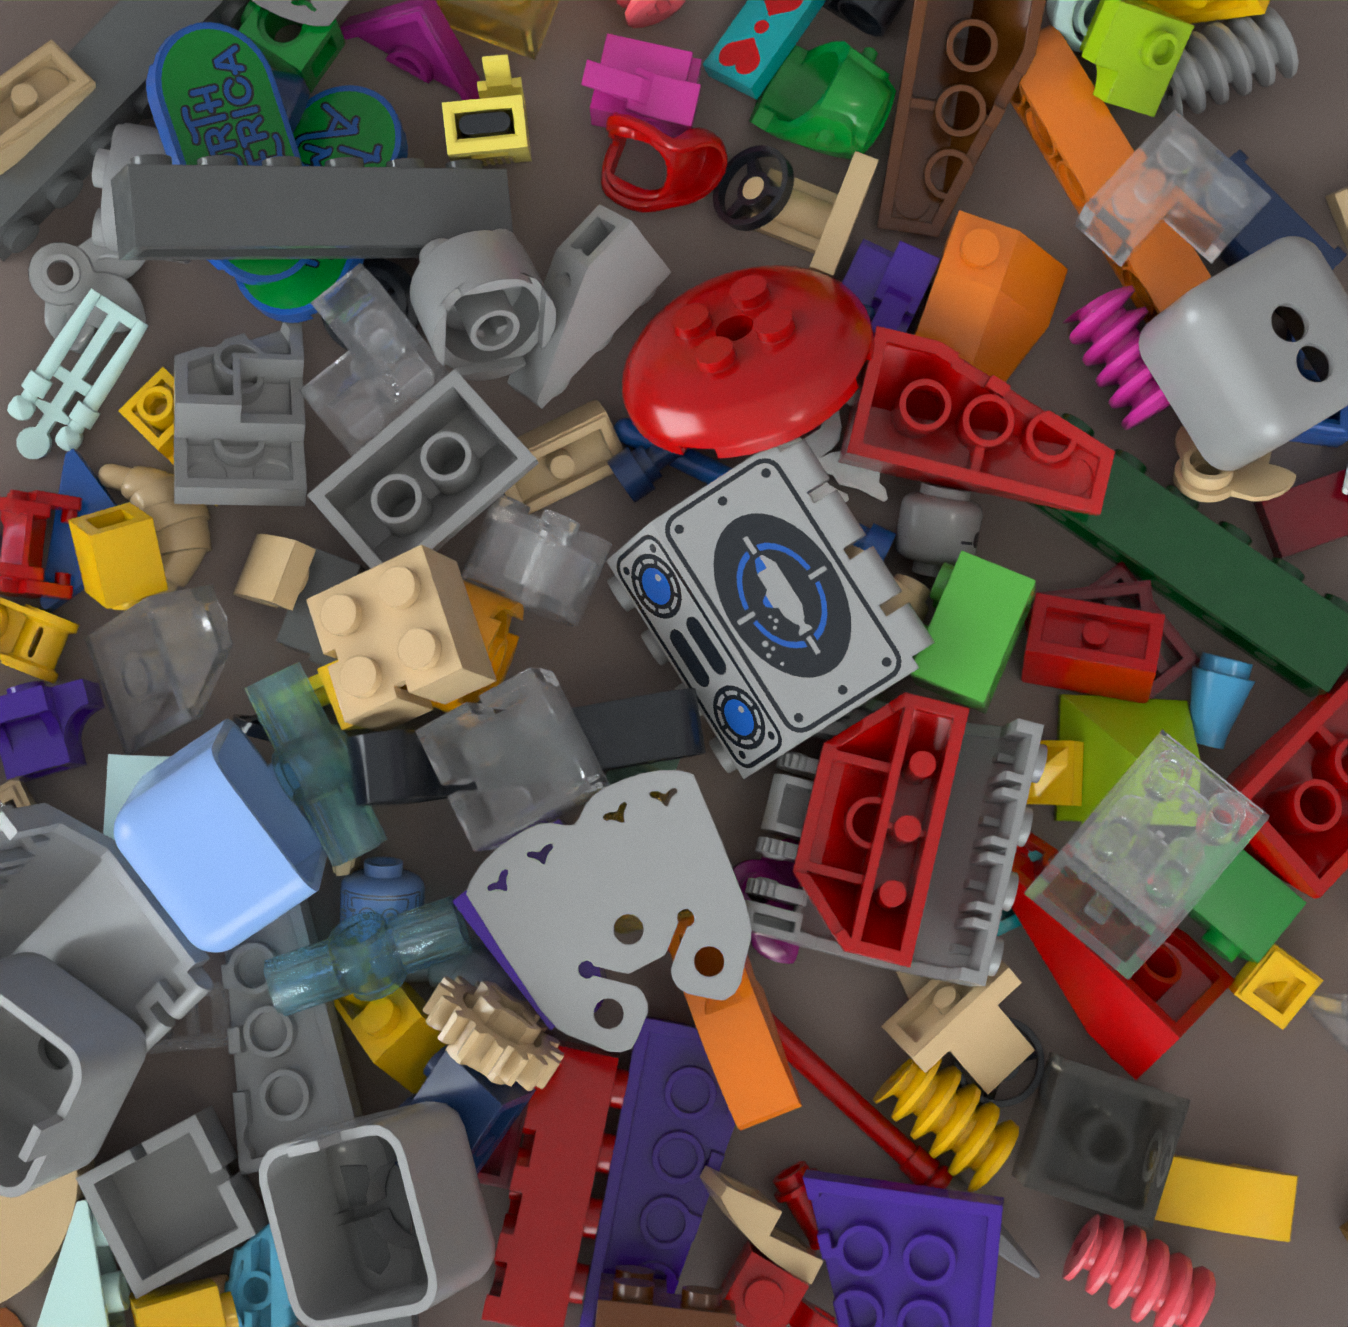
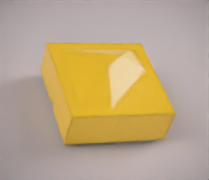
[1026,740,1084,806]
[1228,943,1324,1030]

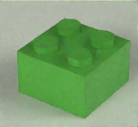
[910,550,1036,714]

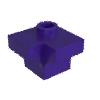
[0,678,105,782]

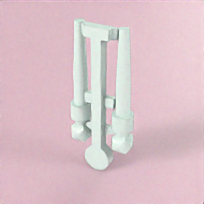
[7,288,149,459]

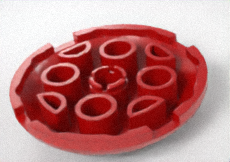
[622,265,875,458]

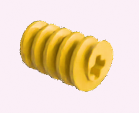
[873,1058,1019,1193]

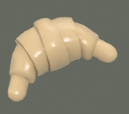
[98,464,212,609]

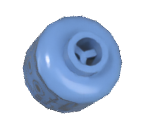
[340,857,425,957]

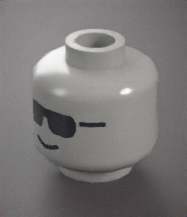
[894,482,983,577]

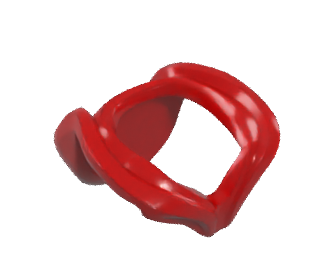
[601,112,728,213]

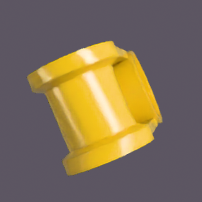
[0,597,80,684]

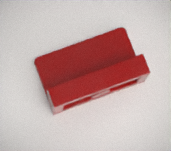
[1021,593,1165,703]

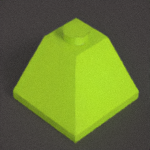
[1054,694,1201,827]

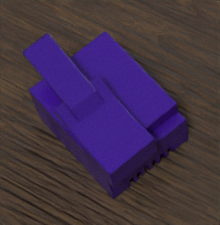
[842,239,940,333]

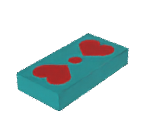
[702,0,826,100]

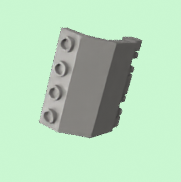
[745,698,1048,987]

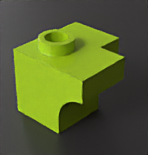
[1079,0,1194,117]

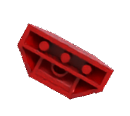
[792,692,970,968]

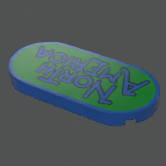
[146,22,308,285]
[235,85,408,323]

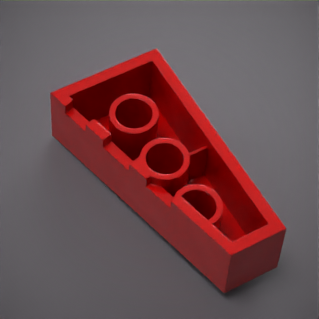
[481,1039,629,1327]

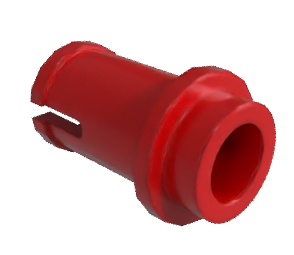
[772,1161,820,1250]

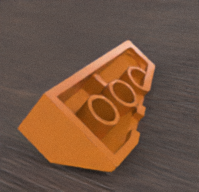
[913,210,1068,382]

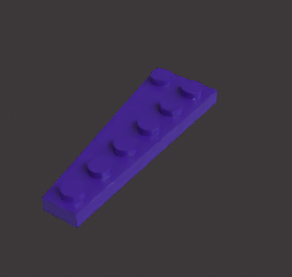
[579,1016,735,1327]

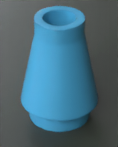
[1190,652,1256,749]

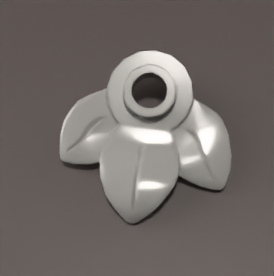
[28,237,146,354]

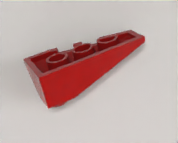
[838,326,1115,516]

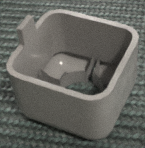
[259,1102,495,1327]

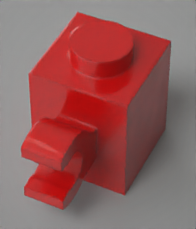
[719,1239,838,1327]

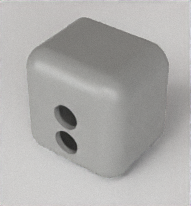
[1139,236,1348,471]
[0,952,147,1198]

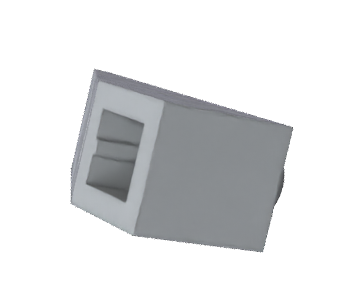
[507,204,671,409]

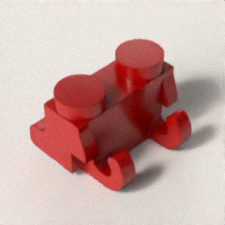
[0,489,82,600]

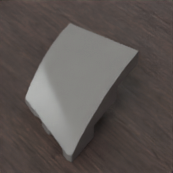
[174,322,307,506]

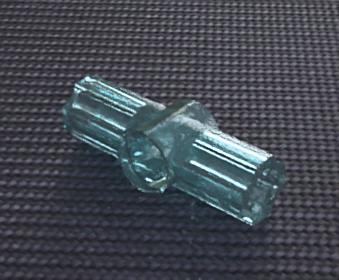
[244,662,388,867]
[264,895,472,1017]

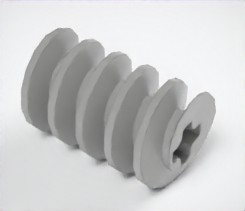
[1160,6,1299,122]

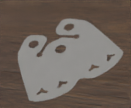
[466,770,752,1053]

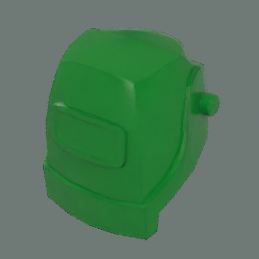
[749,41,897,160]

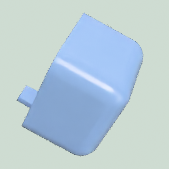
[114,719,327,953]

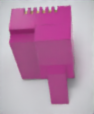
[581,33,702,137]

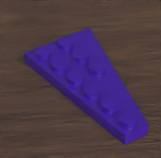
[803,1169,1004,1327]

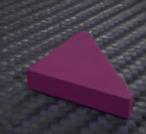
[340,0,481,100]

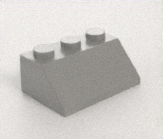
[307,369,539,569]

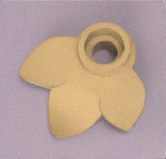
[1173,426,1296,502]

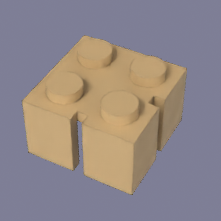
[306,544,497,732]

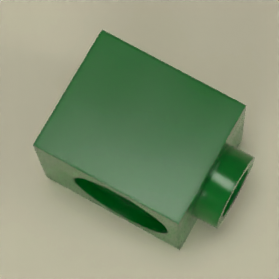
[239,0,346,93]

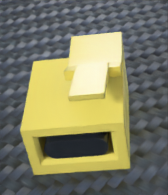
[442,54,532,166]

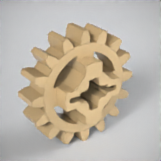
[423,976,564,1091]

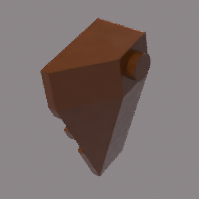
[877,0,1046,237]

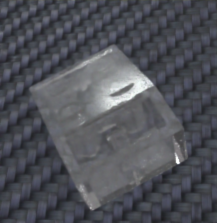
[1024,730,1270,980]

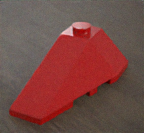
[1199,669,1348,899]
[1011,832,1235,1080]

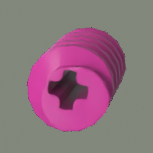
[1063,285,1171,430]

